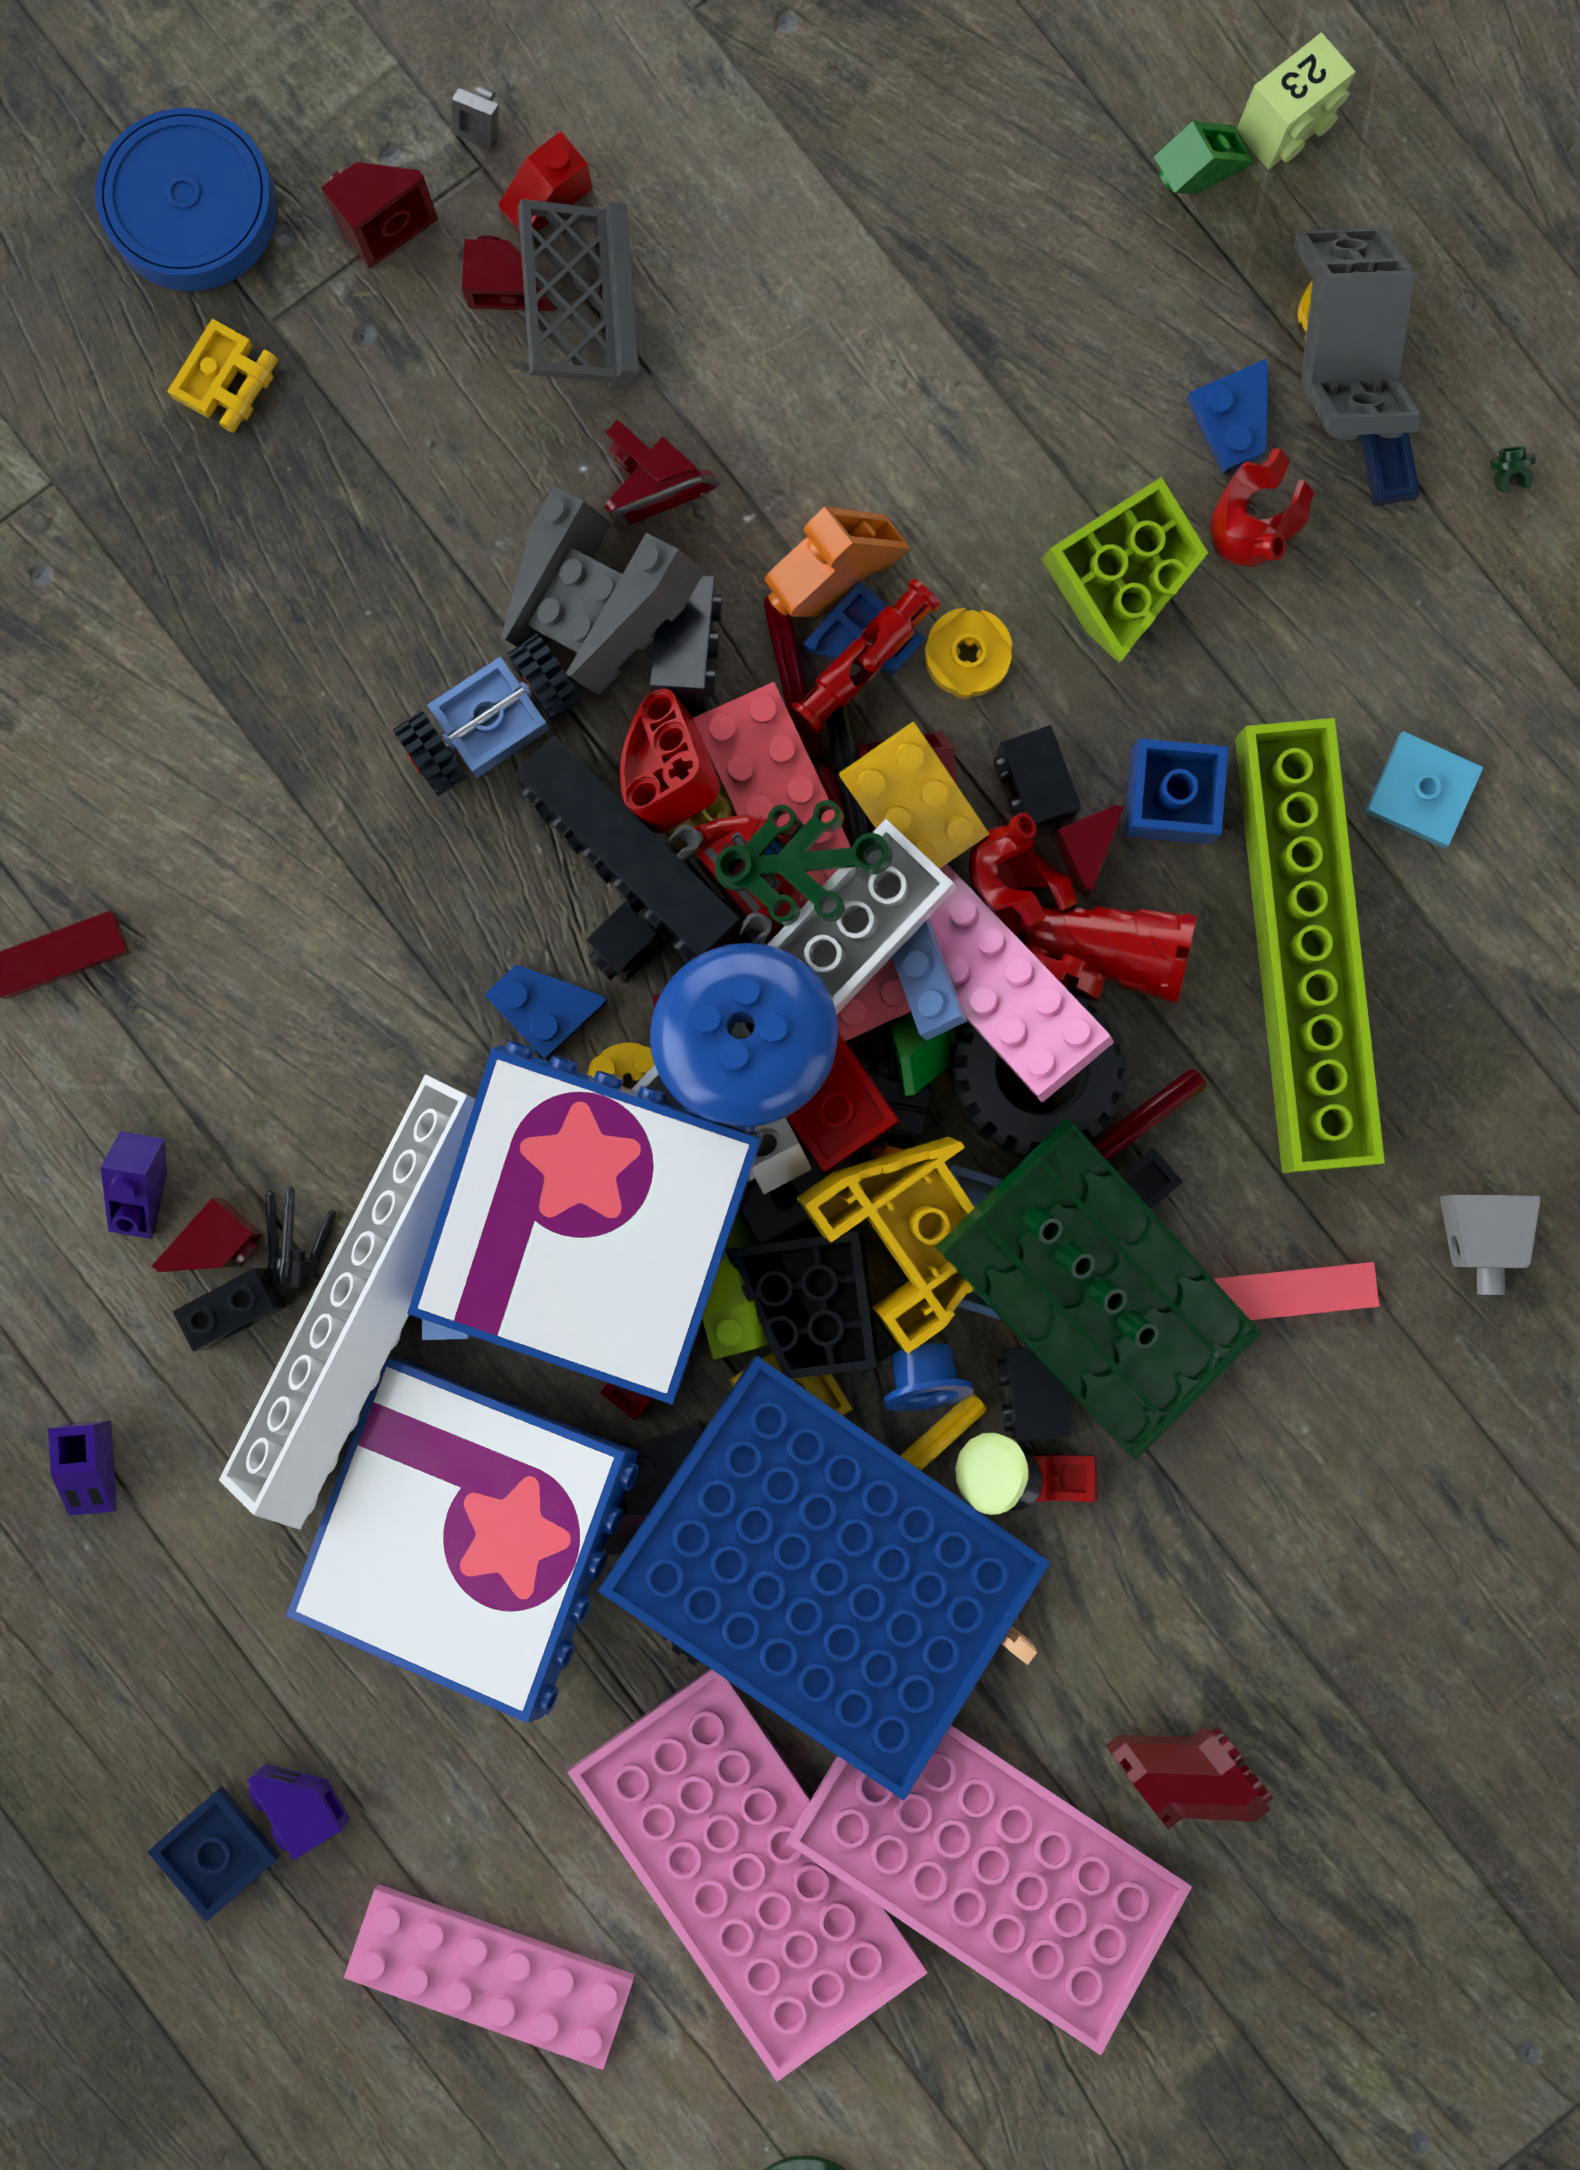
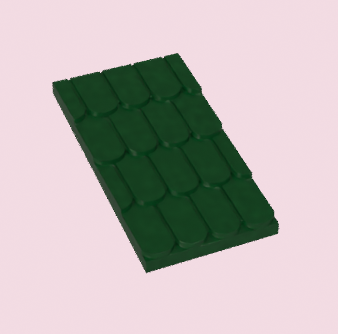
[935,1119,1262,1461]

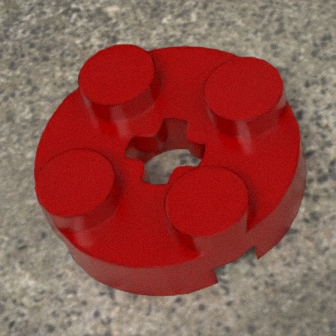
[1025,944,1106,1003]

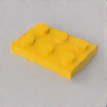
[838,721,989,869]

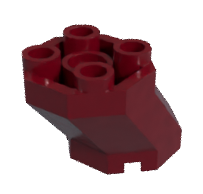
[1106,1726,1273,1830]

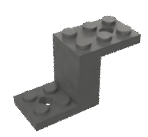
[1294,227,1422,440]

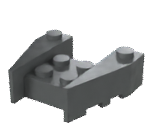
[501,486,705,695]

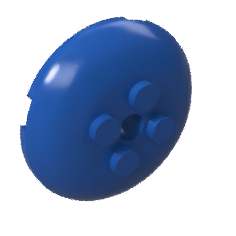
[650,943,839,1127]

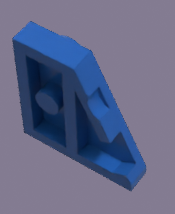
[1187,359,1268,475]
[804,581,925,675]

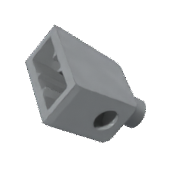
[1440,1195,1540,1295]

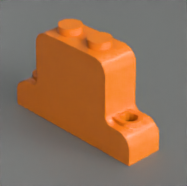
[764,506,911,617]

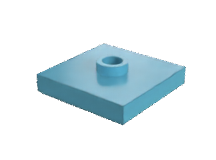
[1364,731,1483,849]

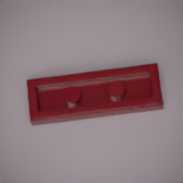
[0,910,130,999]

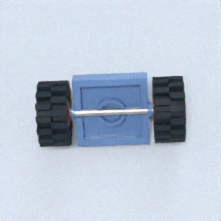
[392,634,582,797]

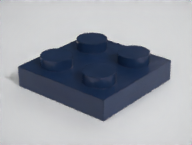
[147,1786,280,1922]

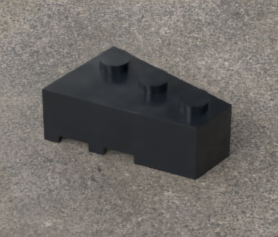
[650,576,722,718]

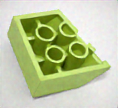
[1041,477,1208,663]

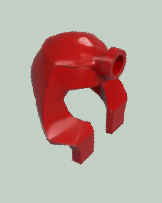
[1209,448,1314,567]
[968,813,1078,943]

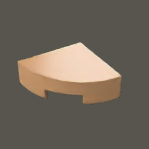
[1001,1626,1037,1665]

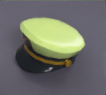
[955,1433,1042,1515]

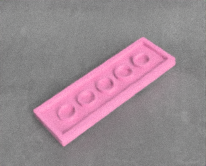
[929,864,1114,1102]
[344,1884,635,2070]

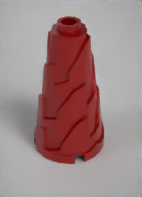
[1018,907,1197,1004]

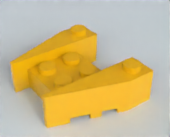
[796,1137,975,1354]

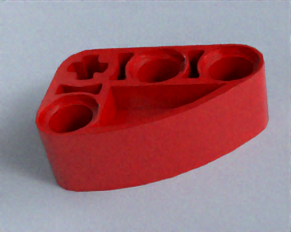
[620,688,720,833]

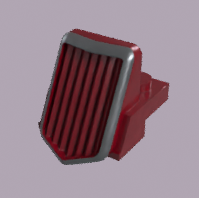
[605,419,720,525]

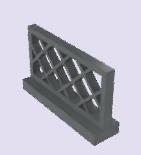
[518,199,639,390]

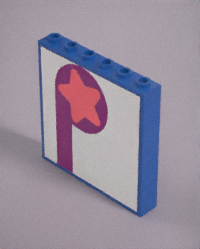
[407,1041,764,1404]
[286,1356,639,1723]

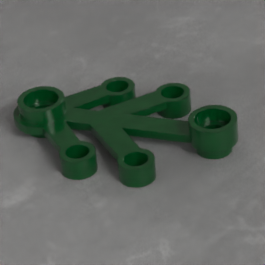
[715,800,893,926]

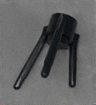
[265,1187,336,1288]

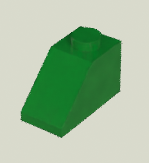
[1154,121,1255,195]
[888,1012,957,1096]

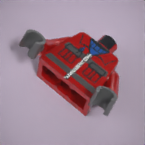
[669,814,804,945]

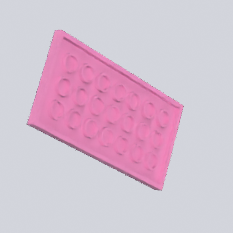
[567,1669,928,2082]
[785,1725,1192,2055]

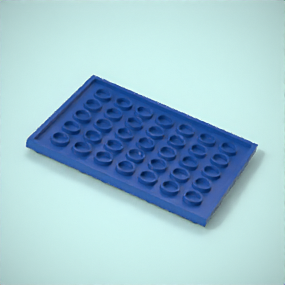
[597,1356,1050,1801]

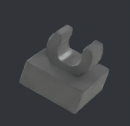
[451,85,499,149]

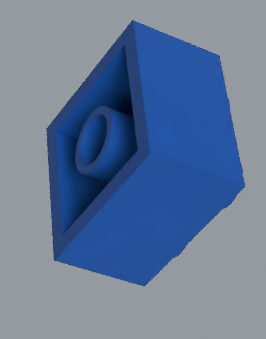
[1124,738,1228,845]

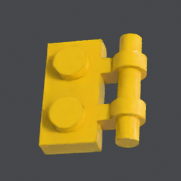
[167,318,279,433]

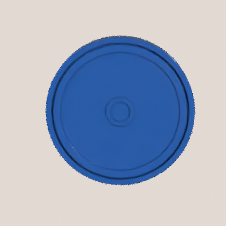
[96,108,278,291]

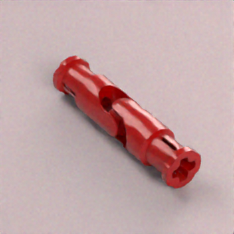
[790,579,940,734]

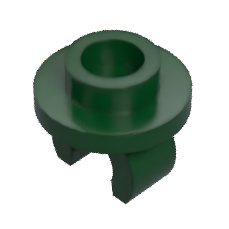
[1490,446,1536,493]

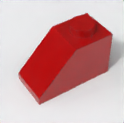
[498,131,593,233]

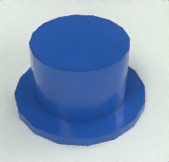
[884,1343,974,1412]

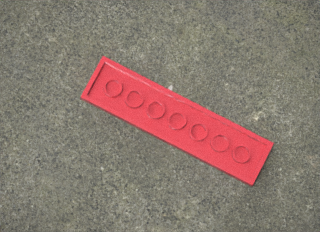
[693,682,911,1041]

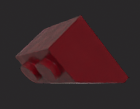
[321,162,438,269]

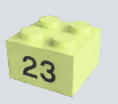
[1236,32,1356,170]

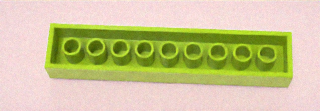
[1235,718,1385,1174]

